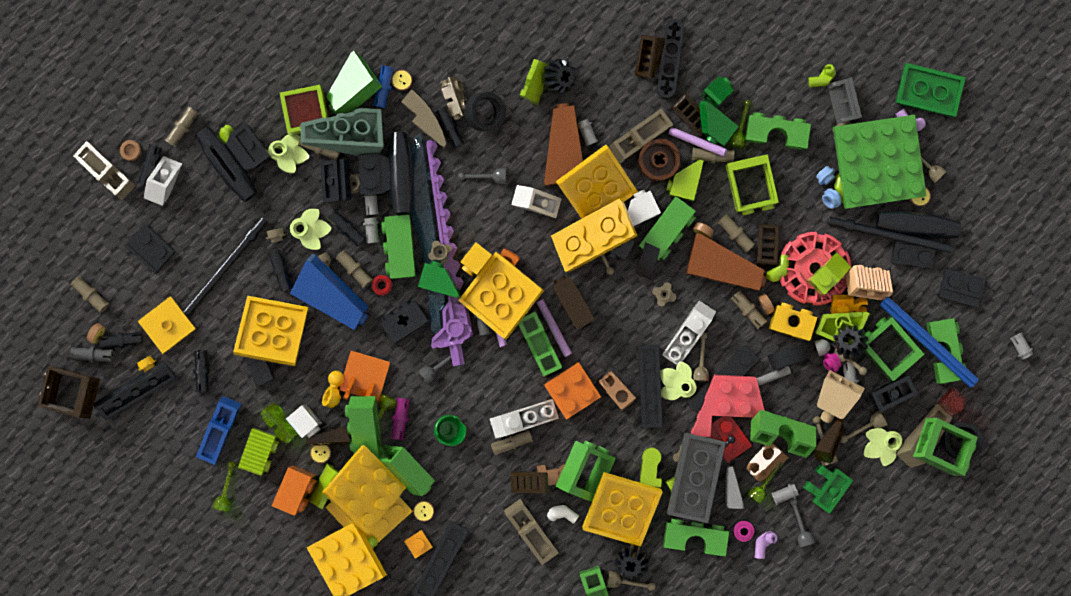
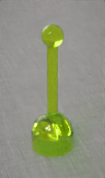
[728,99,752,149]
[378,394,397,421]
[212,462,236,512]
[747,462,784,504]

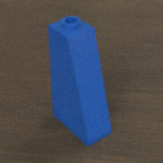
[290,254,369,330]

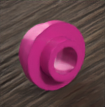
[823,353,842,372]
[733,521,754,542]

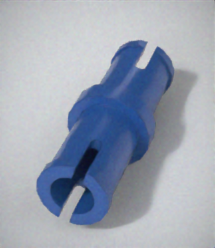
[373,65,394,108]

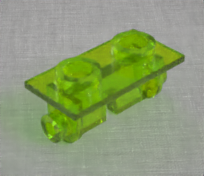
[260,402,298,444]

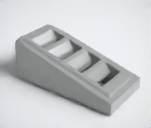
[725,466,744,509]

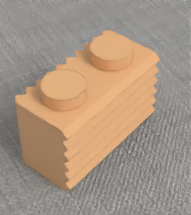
[845,265,893,301]

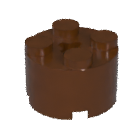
[638,139,680,182]

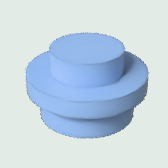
[816,166,835,185]
[822,189,842,209]

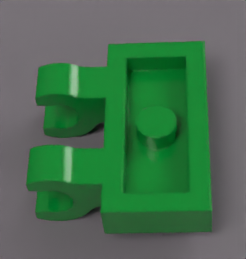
[803,464,853,514]

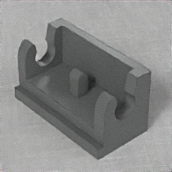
[827,77,862,125]

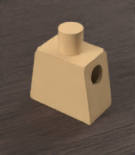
[817,370,865,423]

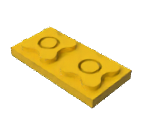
[551,198,638,273]

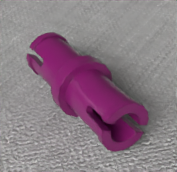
[390,398,410,440]

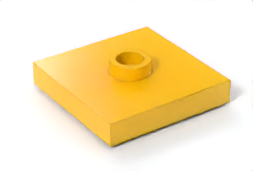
[138,296,196,354]

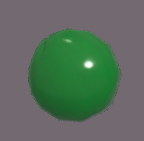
[434,415,467,447]

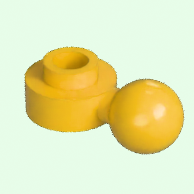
[322,371,344,409]

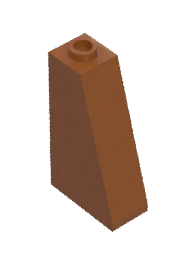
[544,103,583,187]
[686,233,766,291]

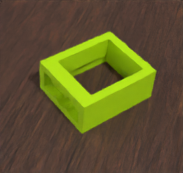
[725,154,779,216]

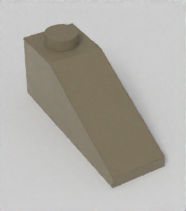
[896,404,952,468]

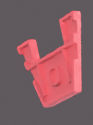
[691,375,765,437]

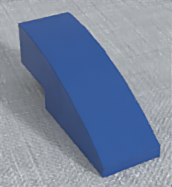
[196,396,242,465]

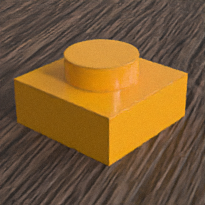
[404,530,433,559]

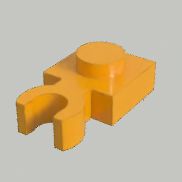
[831,295,868,314]

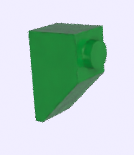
[701,76,734,108]
[699,100,739,146]
[418,261,462,299]

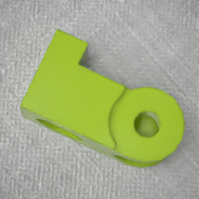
[640,447,662,487]

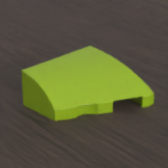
[520,59,549,106]
[814,312,870,345]
[309,463,340,509]

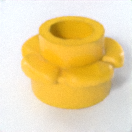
[137,355,156,372]

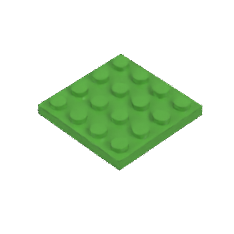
[833,115,926,209]

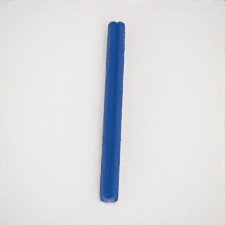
[880,297,978,388]

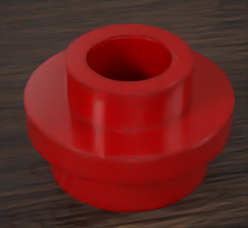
[371,275,392,296]

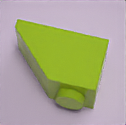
[666,160,704,202]
[807,252,851,295]

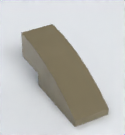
[401,89,447,149]
[609,108,673,164]
[73,141,136,200]
[504,499,559,565]

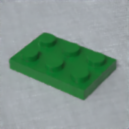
[895,63,966,118]

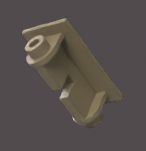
[440,77,468,120]

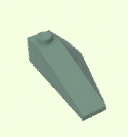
[300,108,383,156]

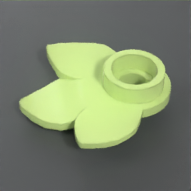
[268,135,309,173]
[290,209,331,250]
[660,361,697,400]
[864,428,902,466]

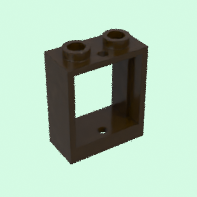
[552,275,595,330]
[38,366,100,419]

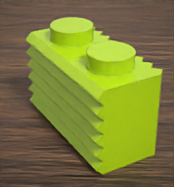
[238,428,279,476]

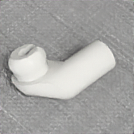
[547,505,579,524]

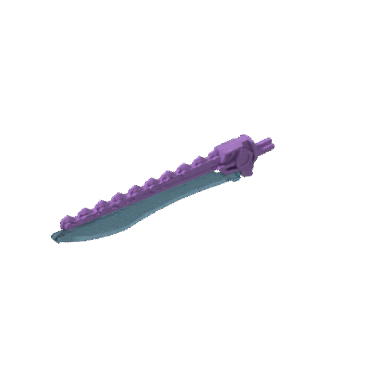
[411,134,473,366]

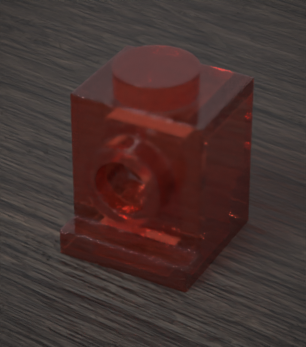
[937,388,967,417]

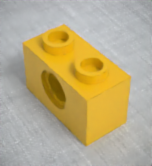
[461,242,492,276]
[768,303,817,341]

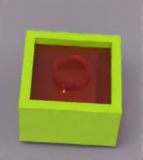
[280,85,329,136]

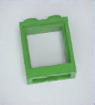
[862,317,925,381]
[913,418,978,476]
[556,440,616,502]

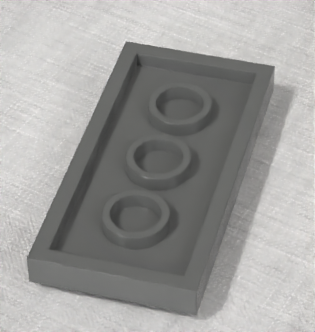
[667,433,726,523]

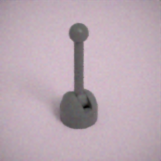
[458,168,507,184]
[418,349,463,385]
[790,498,815,547]

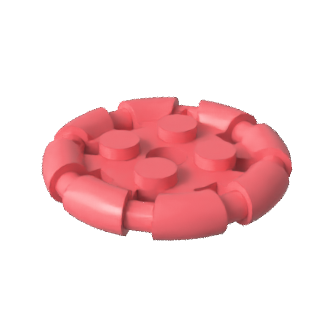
[780,232,852,306]

